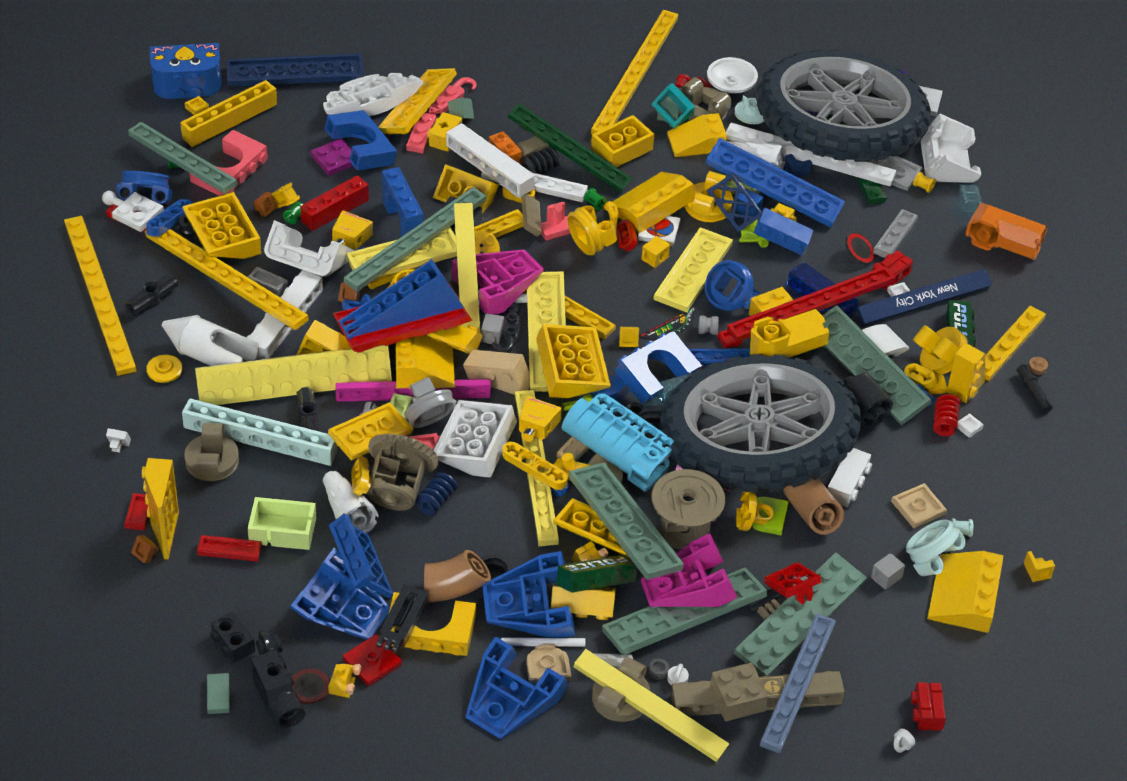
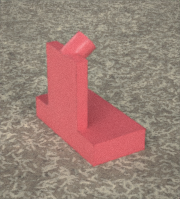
[541,201,570,241]

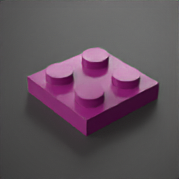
[311,138,353,176]

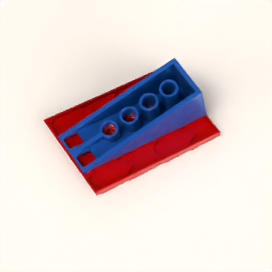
[333,259,473,353]

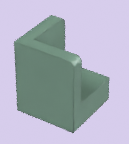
[448,98,474,120]

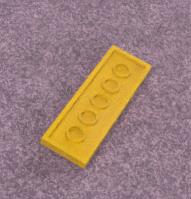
[378,68,457,135]

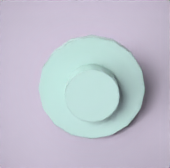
[735,96,764,124]

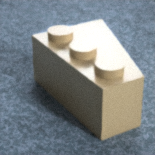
[463,350,530,395]

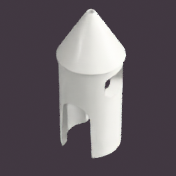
[162,315,259,366]

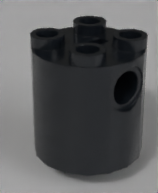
[844,372,893,427]

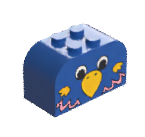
[150,43,222,99]

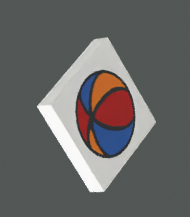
[638,216,680,247]

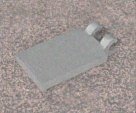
[868,156,922,191]

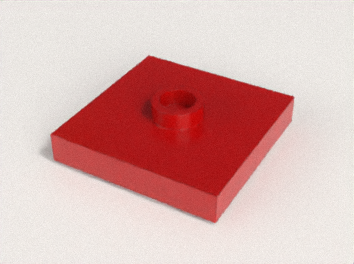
[342,634,402,687]

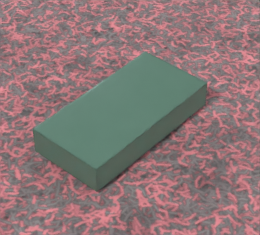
[207,673,230,714]

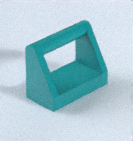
[651,83,695,129]

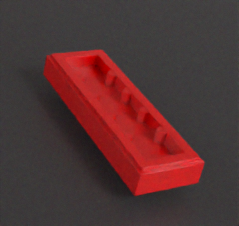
[197,535,262,562]

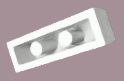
[828,448,872,507]

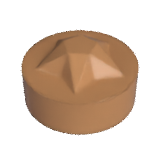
[1028,357,1048,375]

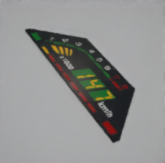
[639,307,696,340]

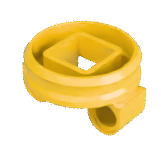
[685,171,733,223]
[567,206,617,256]
[912,325,967,375]

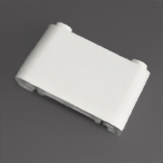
[921,114,981,183]
[264,221,354,277]

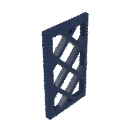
[707,173,762,233]

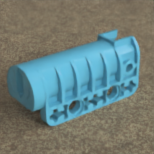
[562,394,674,492]

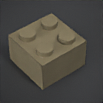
[710,663,768,721]

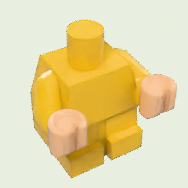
[572,541,609,563]
[328,664,361,698]

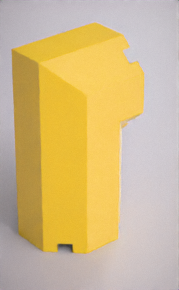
[750,309,829,358]

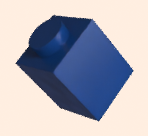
[734,188,763,217]

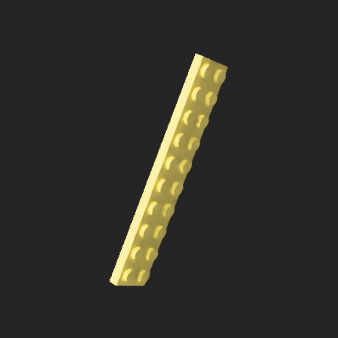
[195,344,392,405]

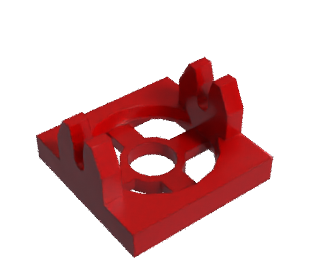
[764,562,822,605]

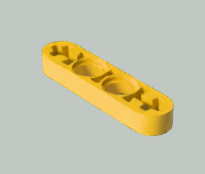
[502,442,568,490]

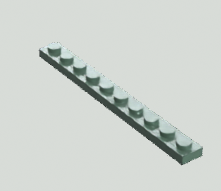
[344,187,486,292]

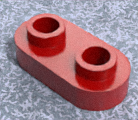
[616,220,637,252]

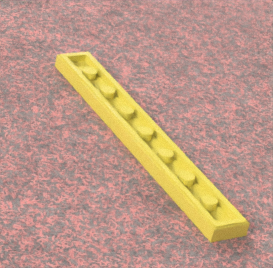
[454,203,481,342]
[573,649,729,762]

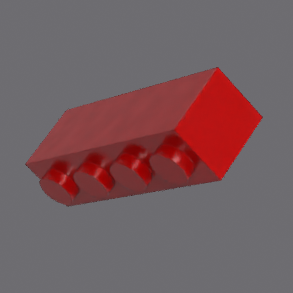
[300,175,369,231]

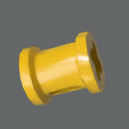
[913,172,936,193]

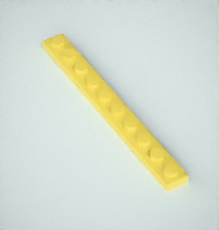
[515,390,559,546]

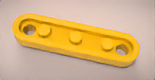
[351,456,371,496]

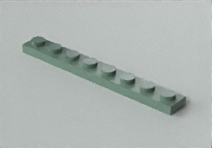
[128,122,238,194]

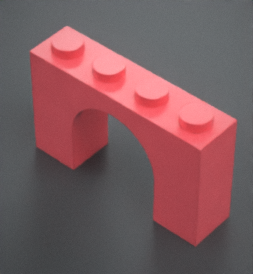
[190,130,268,196]

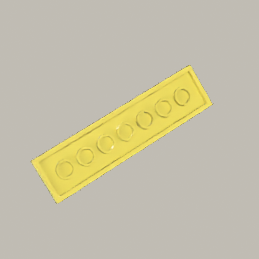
[527,272,566,392]

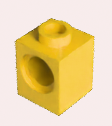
[641,236,670,268]

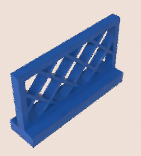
[329,513,393,598]

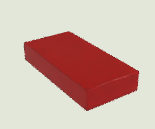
[124,493,149,530]

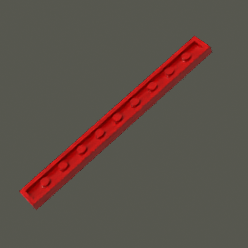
[727,266,895,342]

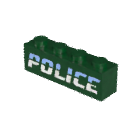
[946,300,976,347]
[556,555,637,593]

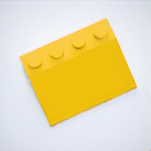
[612,172,695,233]
[182,192,261,259]
[536,324,611,398]
[396,335,455,388]
[142,458,179,560]
[927,551,1004,633]

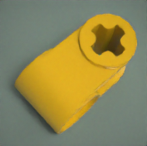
[271,182,300,208]

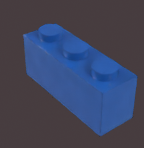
[753,207,813,255]

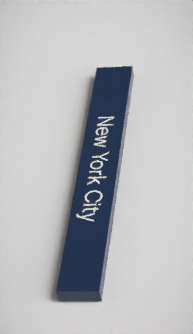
[856,268,992,325]

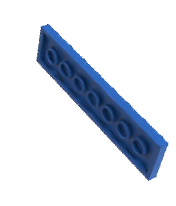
[705,138,845,227]

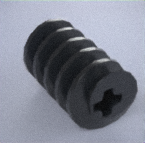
[520,147,560,174]

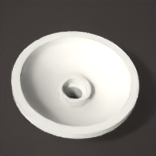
[707,57,758,94]

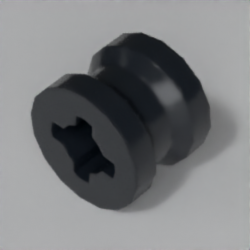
[179,214,196,237]

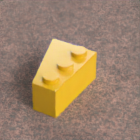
[947,343,985,403]

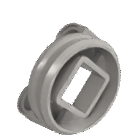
[404,377,456,428]

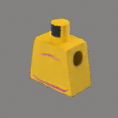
[332,211,373,250]
[519,396,561,442]

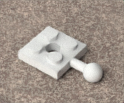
[102,191,164,232]

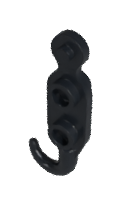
[492,302,521,353]

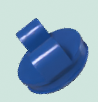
[116,171,172,206]
[705,260,761,311]

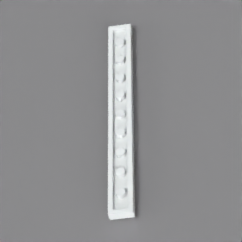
[726,123,896,186]

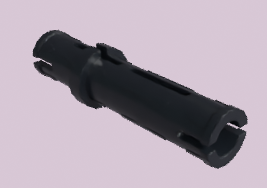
[1016,364,1053,414]

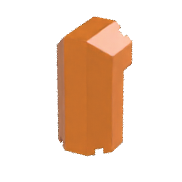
[966,203,1048,260]

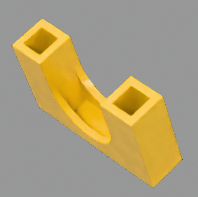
[385,592,476,656]

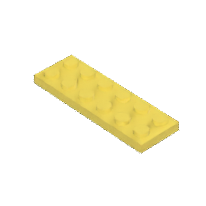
[346,227,457,278]
[654,228,733,312]

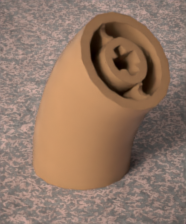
[783,478,844,534]
[424,550,491,602]

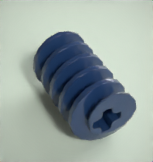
[416,473,458,516]

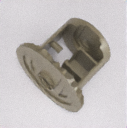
[366,434,439,510]
[652,469,725,550]

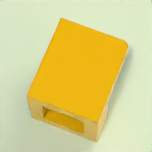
[1023,551,1055,582]

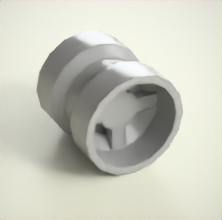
[698,316,718,335]

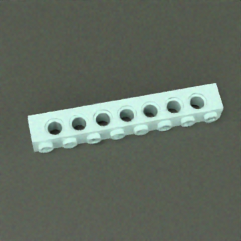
[182,399,338,466]

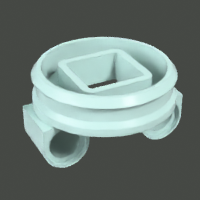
[906,520,965,576]

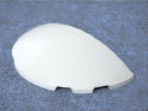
[323,73,423,116]

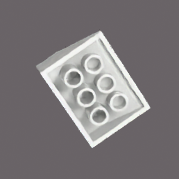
[434,400,517,478]

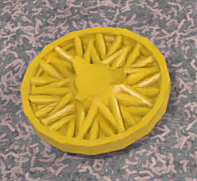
[147,354,183,383]

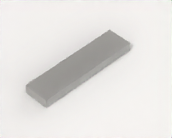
[873,209,918,258]

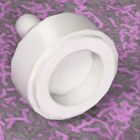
[667,664,689,686]
[893,729,915,753]

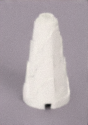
[728,141,786,170]
[323,471,378,533]

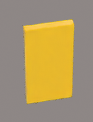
[328,402,414,461]

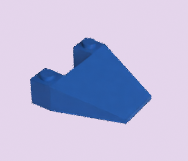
[483,551,575,638]
[465,636,569,740]

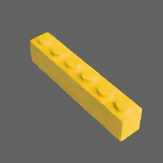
[180,80,277,147]

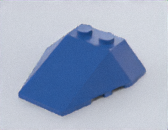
[290,548,390,640]

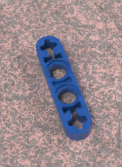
[146,199,193,236]

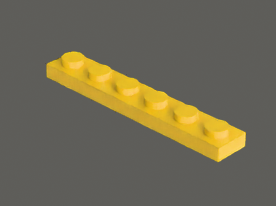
[985,306,1046,381]

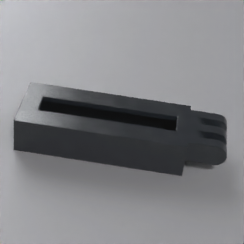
[376,584,428,653]

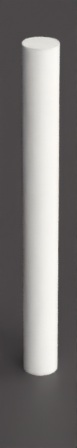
[501,638,585,647]

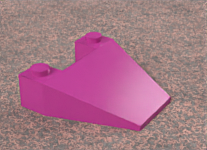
[451,250,543,315]
[641,533,738,607]

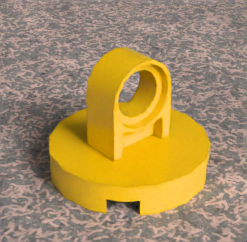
[736,492,773,531]

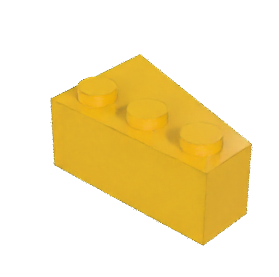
[296,320,351,355]

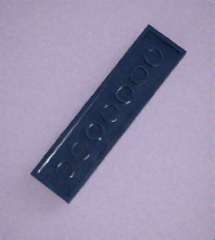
[226,53,364,87]

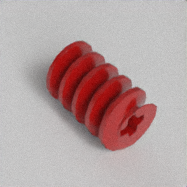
[933,394,960,436]

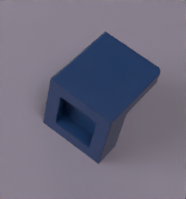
[784,154,812,177]

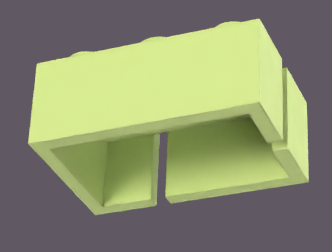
[248,497,316,550]

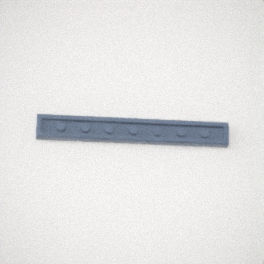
[760,613,836,753]

